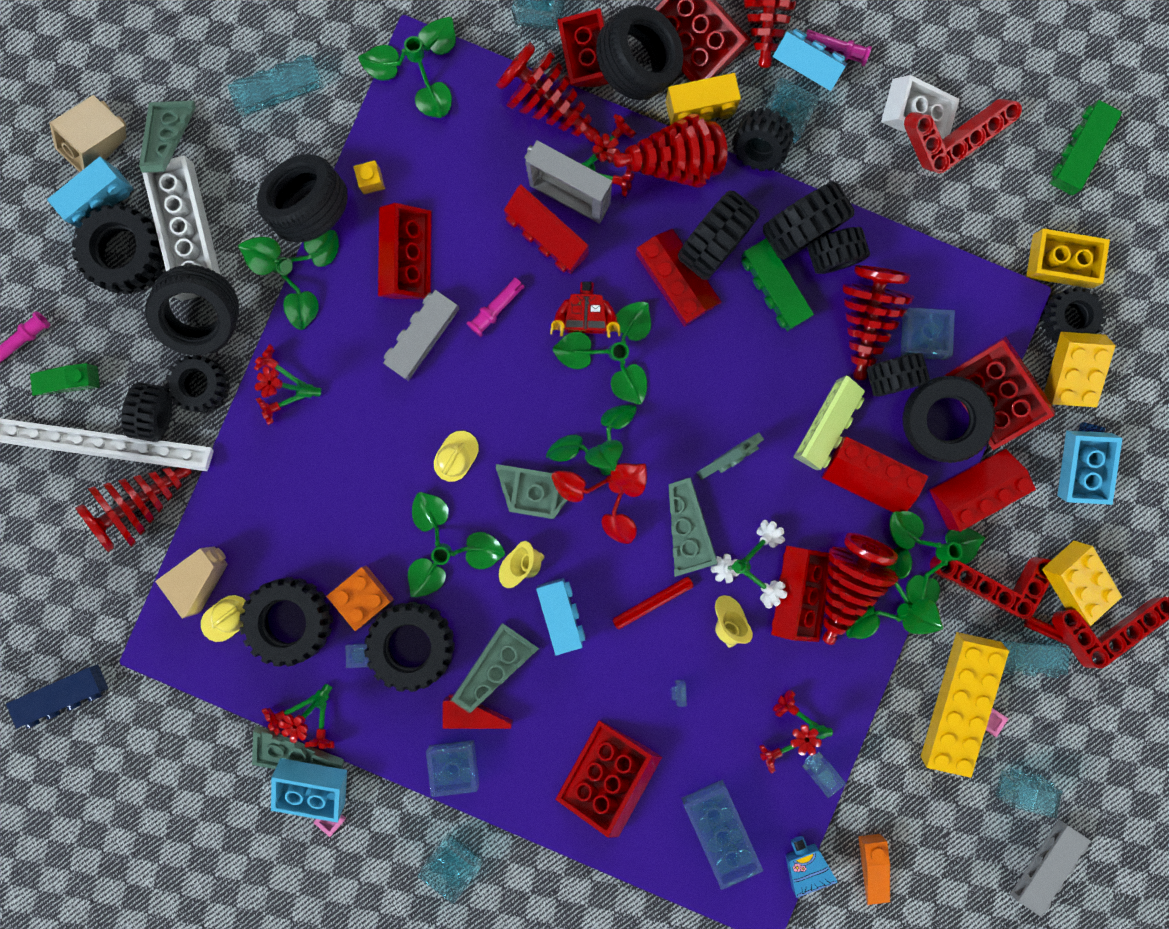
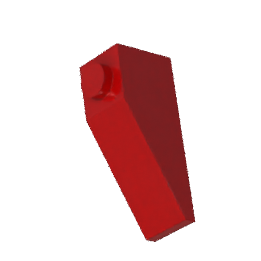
[443,694,513,729]

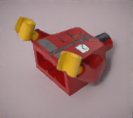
[550,282,621,338]

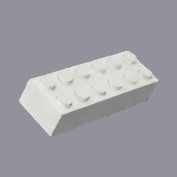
[143,155,221,301]

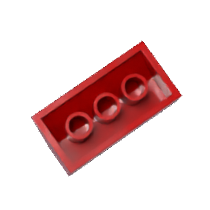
[504,184,589,274]
[378,203,431,299]
[635,228,721,327]
[821,436,928,512]
[929,449,1036,532]
[771,546,831,642]

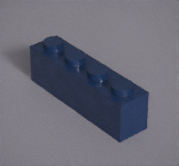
[6,664,109,729]

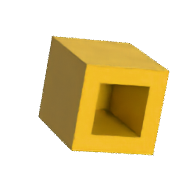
[353,160,385,195]

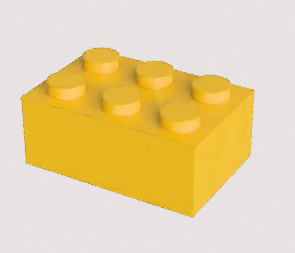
[665,73,741,125]
[1026,229,1110,289]
[1044,332,1116,407]
[1042,541,1122,626]

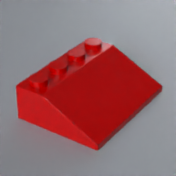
[655,0,752,82]
[944,336,1056,450]
[555,720,662,838]

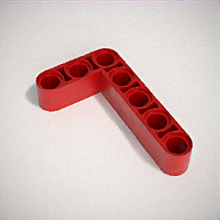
[904,99,1022,173]
[930,556,1051,619]
[1052,597,1169,668]

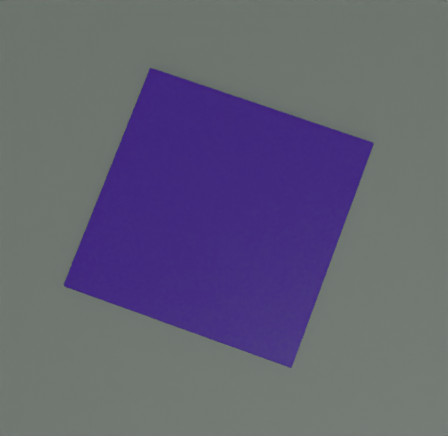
[120,15,1051,929]

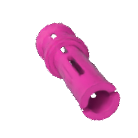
[805,29,872,67]
[466,277,525,337]
[0,311,50,363]

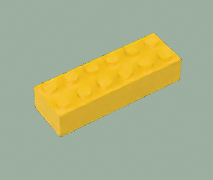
[921,632,1009,778]

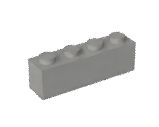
[383,290,460,381]
[1010,820,1091,917]

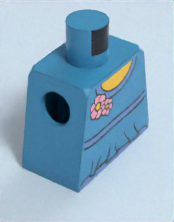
[786,836,837,898]

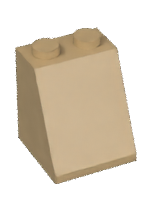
[49,95,127,172]
[155,546,228,619]

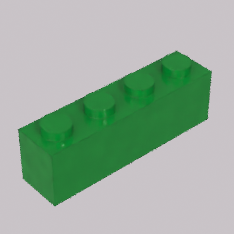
[1049,100,1123,196]
[741,238,814,331]

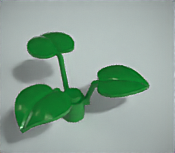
[358,17,456,118]
[238,230,339,330]
[553,302,651,405]
[546,405,637,475]
[408,492,505,597]
[889,511,985,605]
[846,547,944,639]

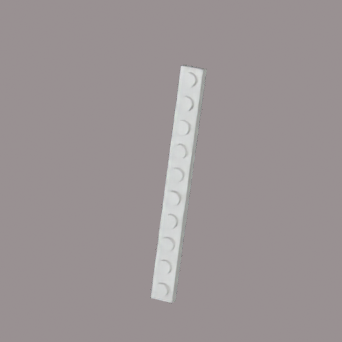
[0,418,214,471]

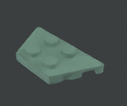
[696,432,764,480]
[496,464,567,519]

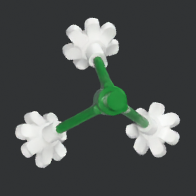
[711,520,787,609]

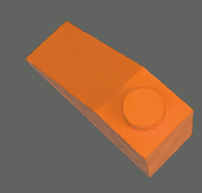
[858,834,890,905]

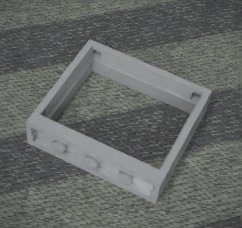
[524,140,612,224]

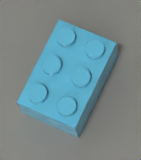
[773,28,847,91]
[47,156,134,228]
[1057,430,1122,505]
[536,578,586,655]
[271,758,347,823]

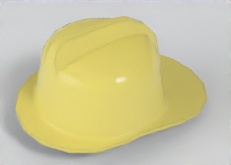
[434,431,479,482]
[499,541,545,588]
[201,595,246,642]
[715,595,753,648]

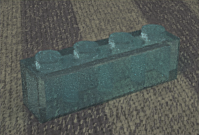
[227,55,325,117]
[996,640,1070,678]

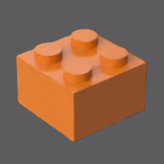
[326,565,395,631]

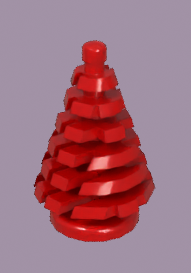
[743,0,797,68]
[496,42,600,142]
[613,113,727,188]
[843,265,914,380]
[75,467,192,552]
[822,533,898,645]

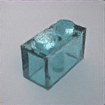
[802,752,846,798]

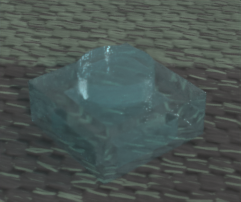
[345,644,369,668]
[671,680,687,707]

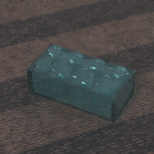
[681,780,763,890]

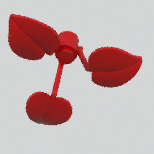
[551,463,647,544]

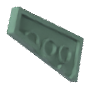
[139,100,196,173]
[669,477,718,577]
[451,623,539,713]
[252,725,344,769]

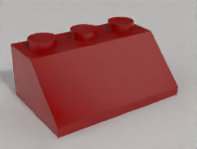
[557,8,609,87]

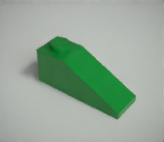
[30,363,100,396]

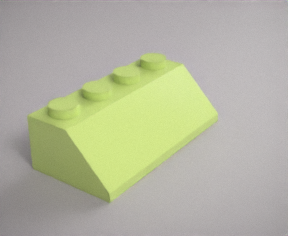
[793,375,865,470]

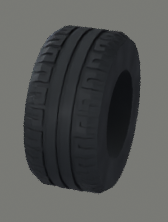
[902,376,996,463]

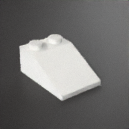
[881,75,960,139]

